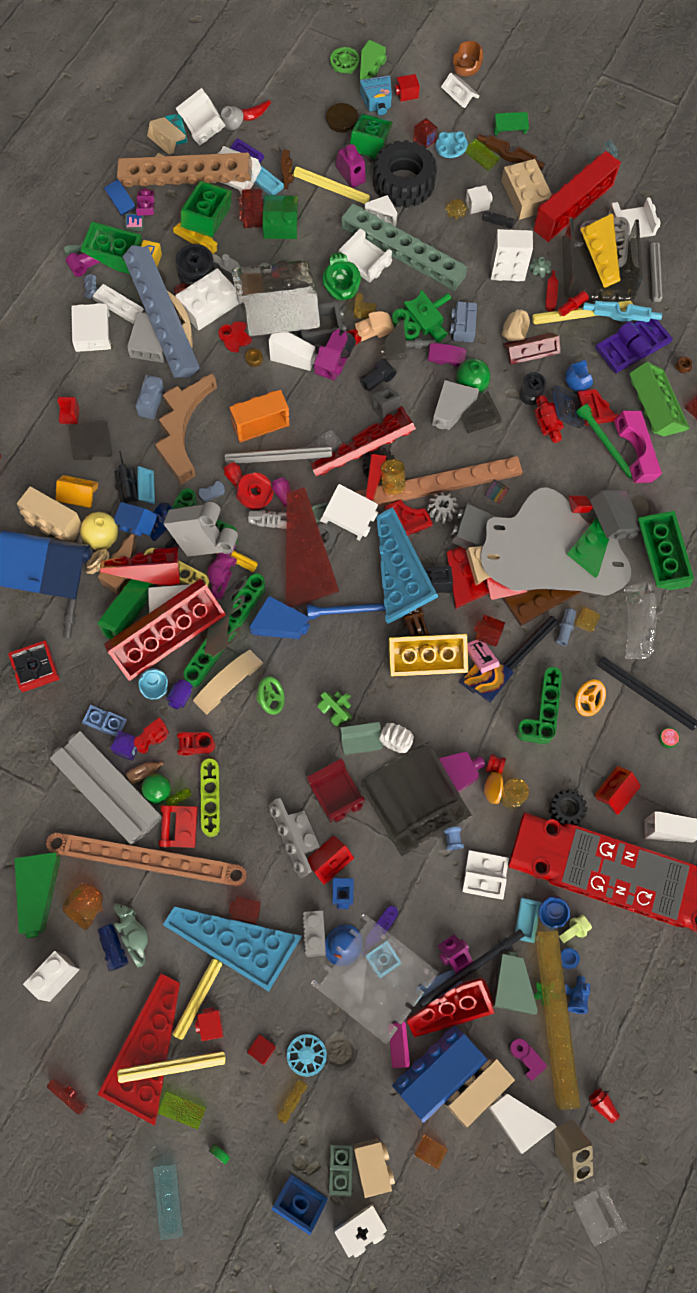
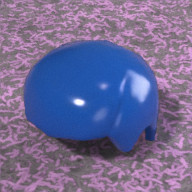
[538,896,570,929]

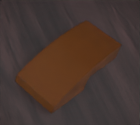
[281,150,294,190]

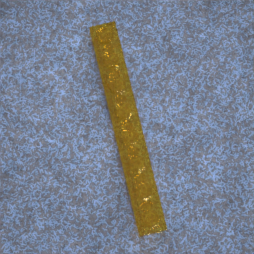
[535,931,580,1110]

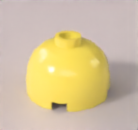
[80,512,118,550]

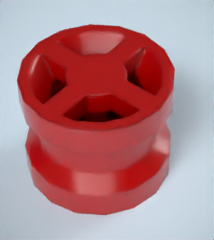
[485,753,506,774]

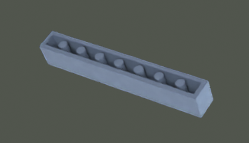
[123,246,200,378]

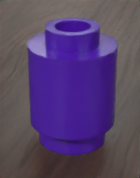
[166,679,193,710]

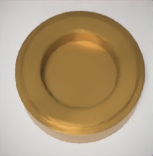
[245,349,263,367]

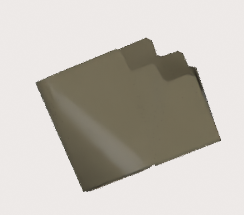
[555,1120,593,1183]

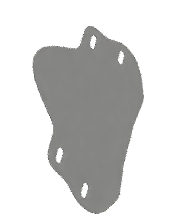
[481,487,631,596]

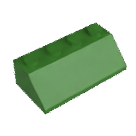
[629,362,690,436]

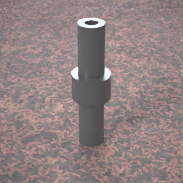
[401,338,436,349]

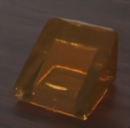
[415,1135,448,1170]

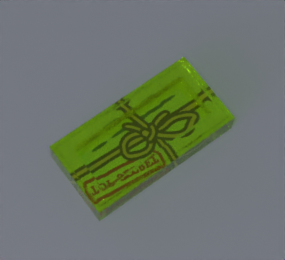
[465,139,500,171]
[158,1092,207,1130]

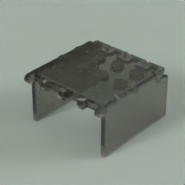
[562,217,643,301]
[232,260,320,337]

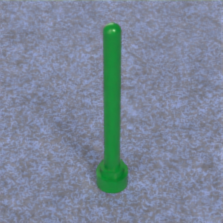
[576,404,632,478]

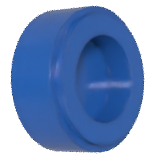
[558,947,580,969]

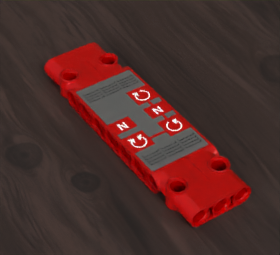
[508,812,697,932]

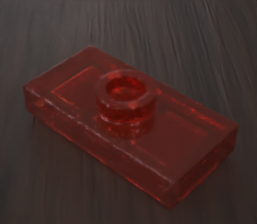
[47,1079,88,1115]

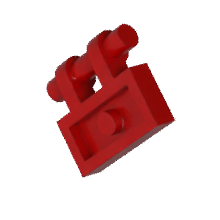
[134,717,169,754]

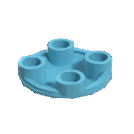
[435,131,468,158]

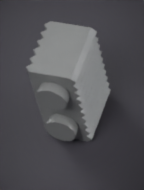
[302,911,326,957]

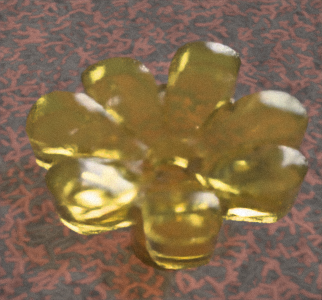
[446,199,468,219]

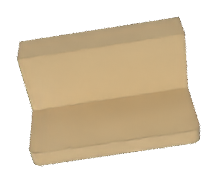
[147,117,186,155]

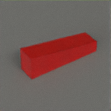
[366,454,386,501]

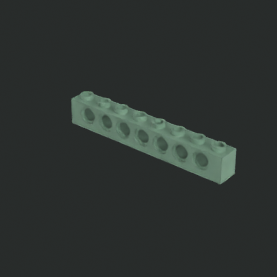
[342,204,467,291]

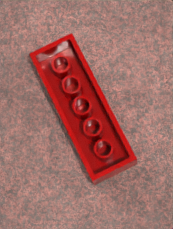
[533,151,621,242]
[104,578,226,681]

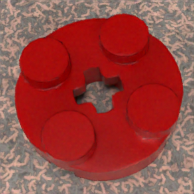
[236,473,273,511]

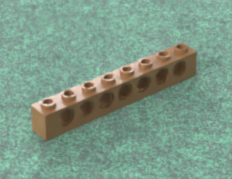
[117,153,252,187]

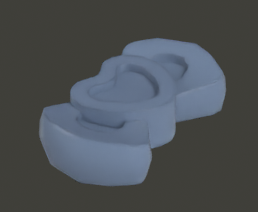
[84,274,98,299]
[198,481,225,502]

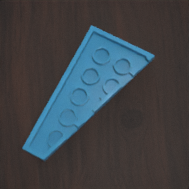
[377,507,439,624]

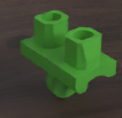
[317,691,353,726]

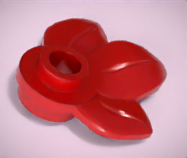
[218,321,252,353]

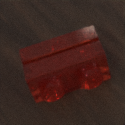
[239,189,263,228]

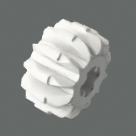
[379,723,414,753]

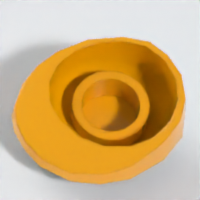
[484,772,503,804]

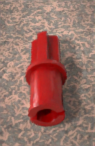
[557,291,589,317]

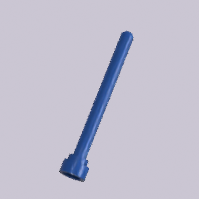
[307,603,386,620]

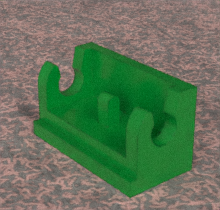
[493,112,529,136]

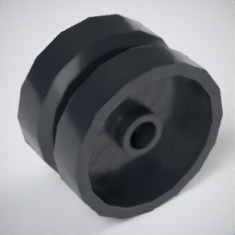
[175,244,215,288]

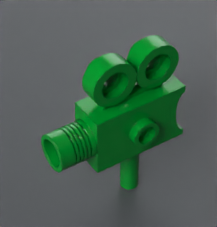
[392,290,451,342]

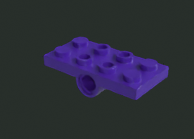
[595,319,673,374]

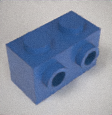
[114,502,157,537]

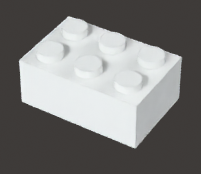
[491,229,533,281]
[176,268,240,331]

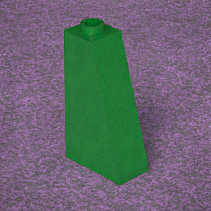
[97,579,154,640]
[14,852,60,938]

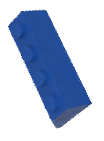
[392,1025,488,1123]

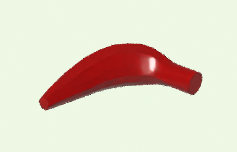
[241,100,271,121]

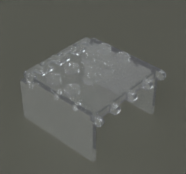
[311,913,439,1044]

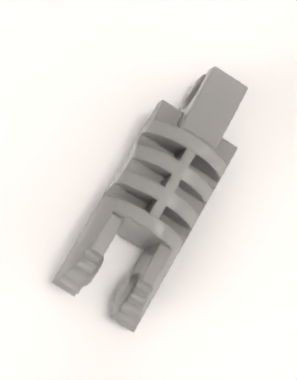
[248,510,297,530]

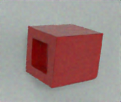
[57,397,80,424]

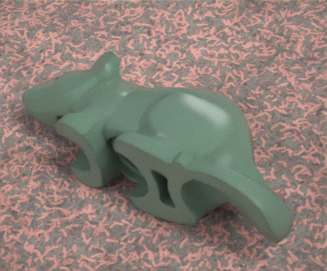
[114,903,148,968]

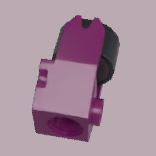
[314,329,356,381]

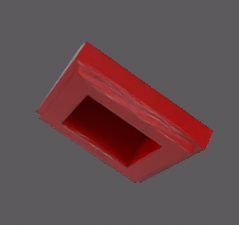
[568,496,593,513]
[247,1034,276,1065]

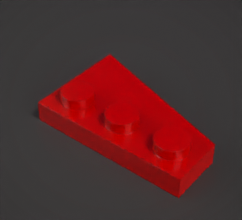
[446,546,489,609]

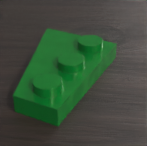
[566,517,609,578]

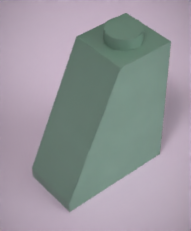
[493,951,538,1015]

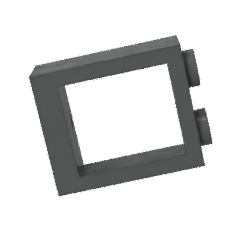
[297,301,347,345]

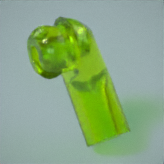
[166,788,191,805]

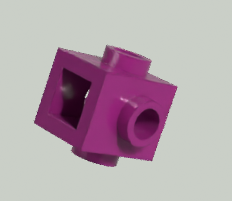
[437,934,473,973]

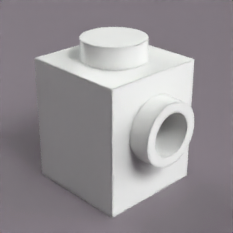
[465,185,492,214]

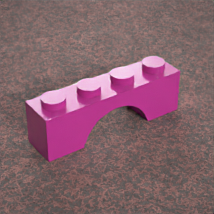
[614,411,662,483]

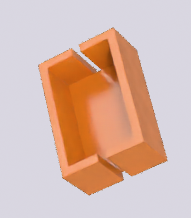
[229,390,290,443]

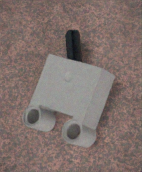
[163,502,238,557]

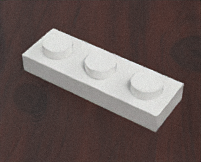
[93,284,145,324]

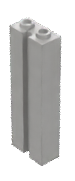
[50,731,162,846]

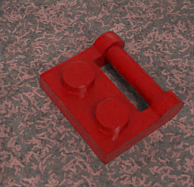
[159,805,198,848]

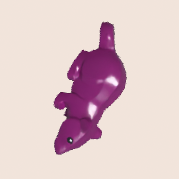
[207,543,237,600]

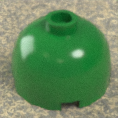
[455,358,491,393]

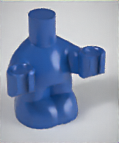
[560,976,590,1014]

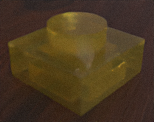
[575,607,601,633]

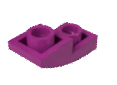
[136,188,155,216]
[427,343,466,367]

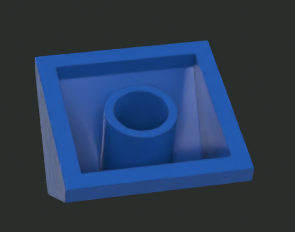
[271,1174,328,1235]

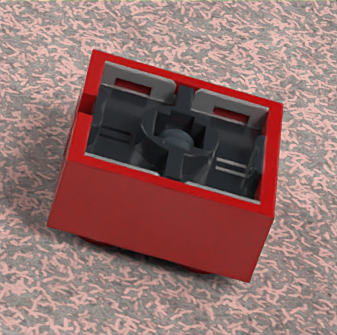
[8,640,60,693]

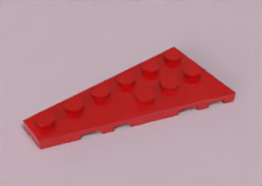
[311,406,415,476]
[97,974,180,1126]

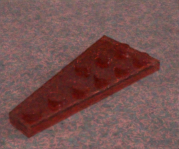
[285,487,339,608]

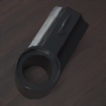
[360,359,397,391]

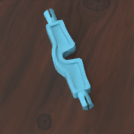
[583,301,662,322]

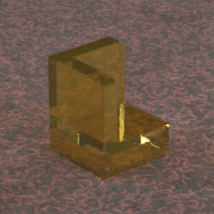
[354,293,376,319]

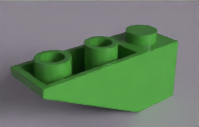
[360,40,387,80]

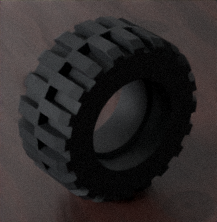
[373,140,437,208]

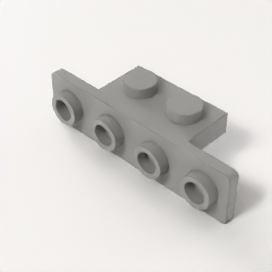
[269,798,320,879]

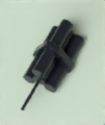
[114,451,139,504]

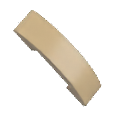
[167,291,193,348]
[193,650,263,715]

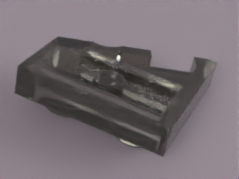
[461,391,501,433]

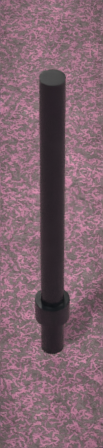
[418,929,525,1007]

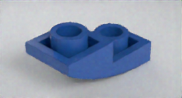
[104,180,136,216]

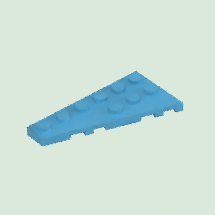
[163,907,302,992]

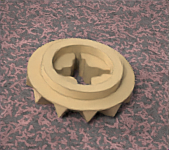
[85,549,110,574]

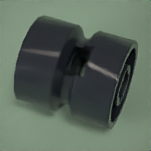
[519,372,546,405]

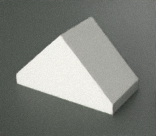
[365,195,397,227]

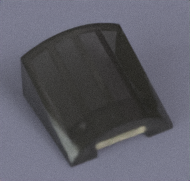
[360,741,472,856]

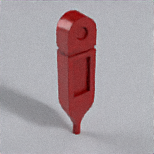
[545,270,559,312]

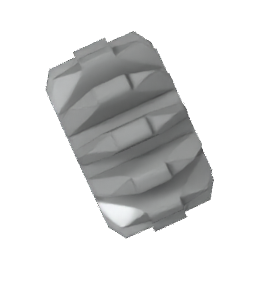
[427,491,459,524]

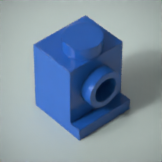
[333,878,354,910]

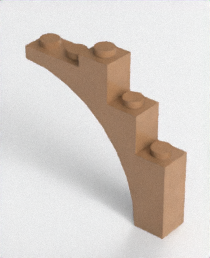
[155,374,217,485]

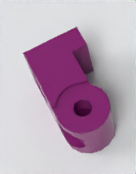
[508,1039,547,1081]

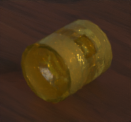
[381,459,406,495]
[500,778,529,809]

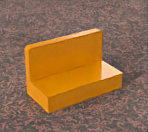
[56,475,98,508]

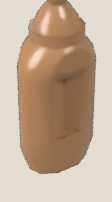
[126,761,163,784]

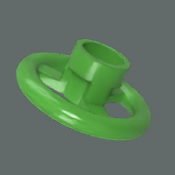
[257,676,285,715]

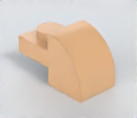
[355,311,395,341]

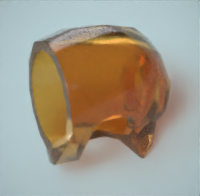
[62,883,103,930]

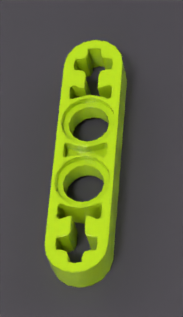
[201,759,220,837]

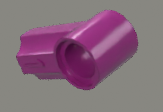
[65,253,99,277]

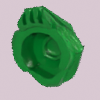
[322,252,362,301]

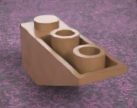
[98,534,137,595]

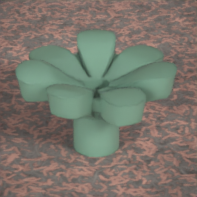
[529,257,551,278]

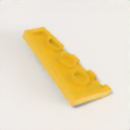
[581,213,621,288]

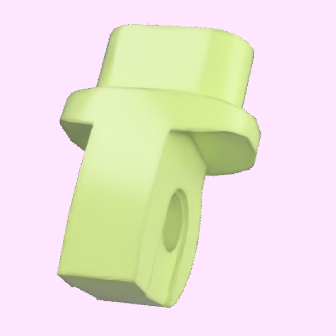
[559,915,592,943]

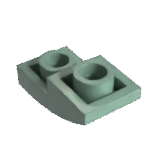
[329,1145,353,1196]

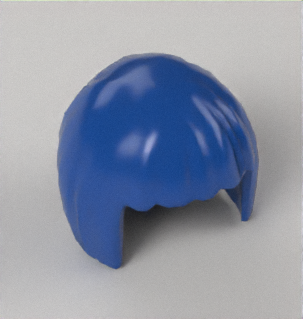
[564,360,593,391]

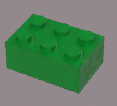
[181,181,232,238]

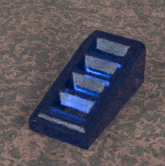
[150,502,172,541]

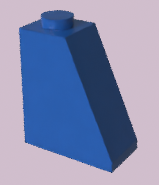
[250,596,310,639]

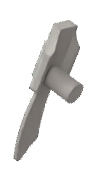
[212,254,243,275]

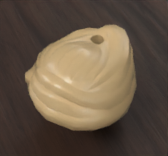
[502,309,530,342]

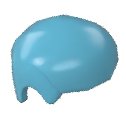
[138,668,168,700]

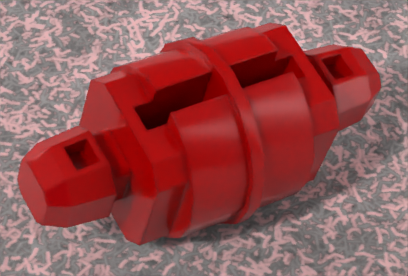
[534,395,564,443]

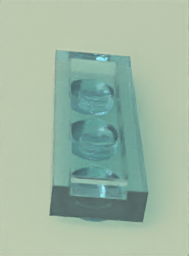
[153,1164,184,1241]

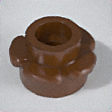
[675,357,692,374]

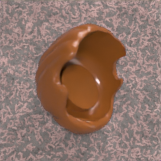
[453,41,483,77]

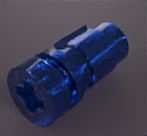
[97,924,129,971]

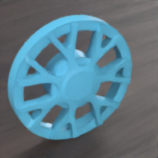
[287,1034,327,1077]

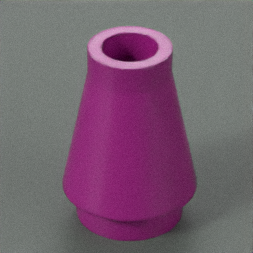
[272,477,294,506]

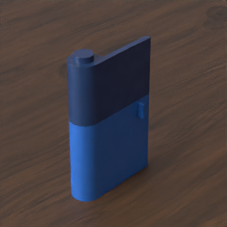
[0,530,93,599]

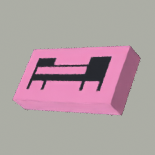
[467,637,499,673]

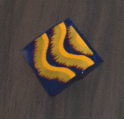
[459,662,514,703]

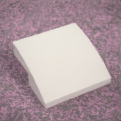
[462,850,509,900]

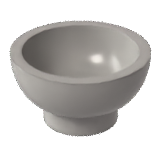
[221,106,243,130]

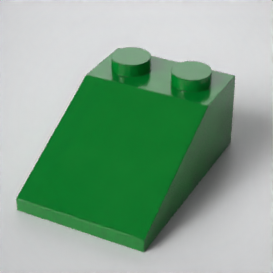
[350,113,393,159]
[263,195,298,239]
[81,222,142,274]

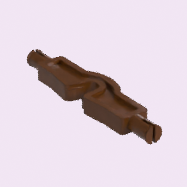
[477,134,545,170]

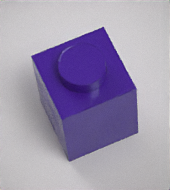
[111,731,137,761]

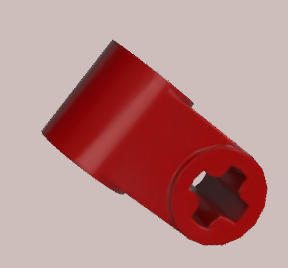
[177,732,216,756]

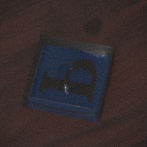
[551,385,584,429]

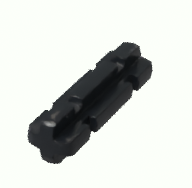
[482,210,515,228]

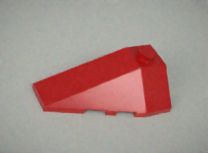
[100,547,180,586]
[407,978,495,1037]

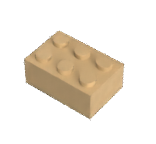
[501,159,552,220]
[17,486,82,542]
[445,1059,515,1127]
[353,1138,395,1198]

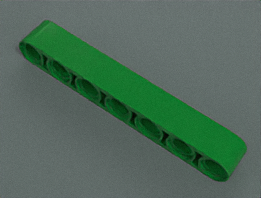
[184,574,266,688]

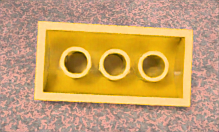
[388,633,468,676]

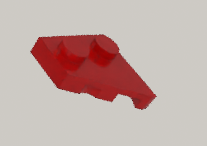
[577,389,619,426]

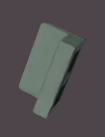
[340,722,382,755]

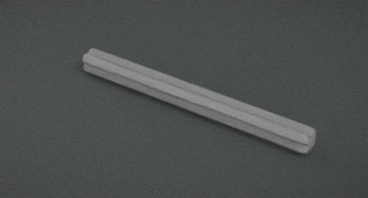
[225,446,332,464]

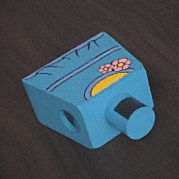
[360,75,392,115]

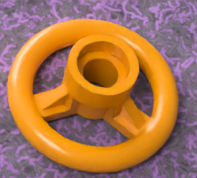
[575,679,606,716]

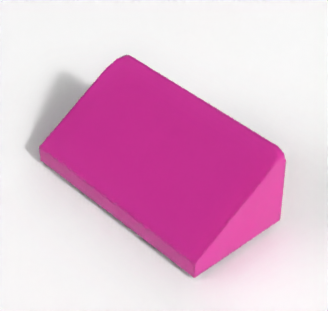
[388,1022,410,1068]

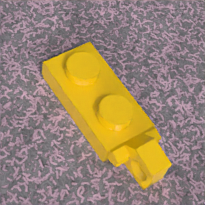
[173,222,217,254]

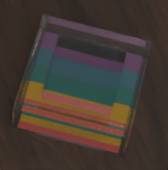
[484,479,510,504]

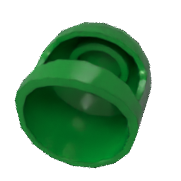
[142,773,172,805]

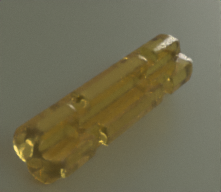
[277,1080,307,1124]

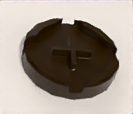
[326,103,358,133]

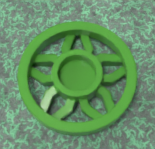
[330,47,360,74]

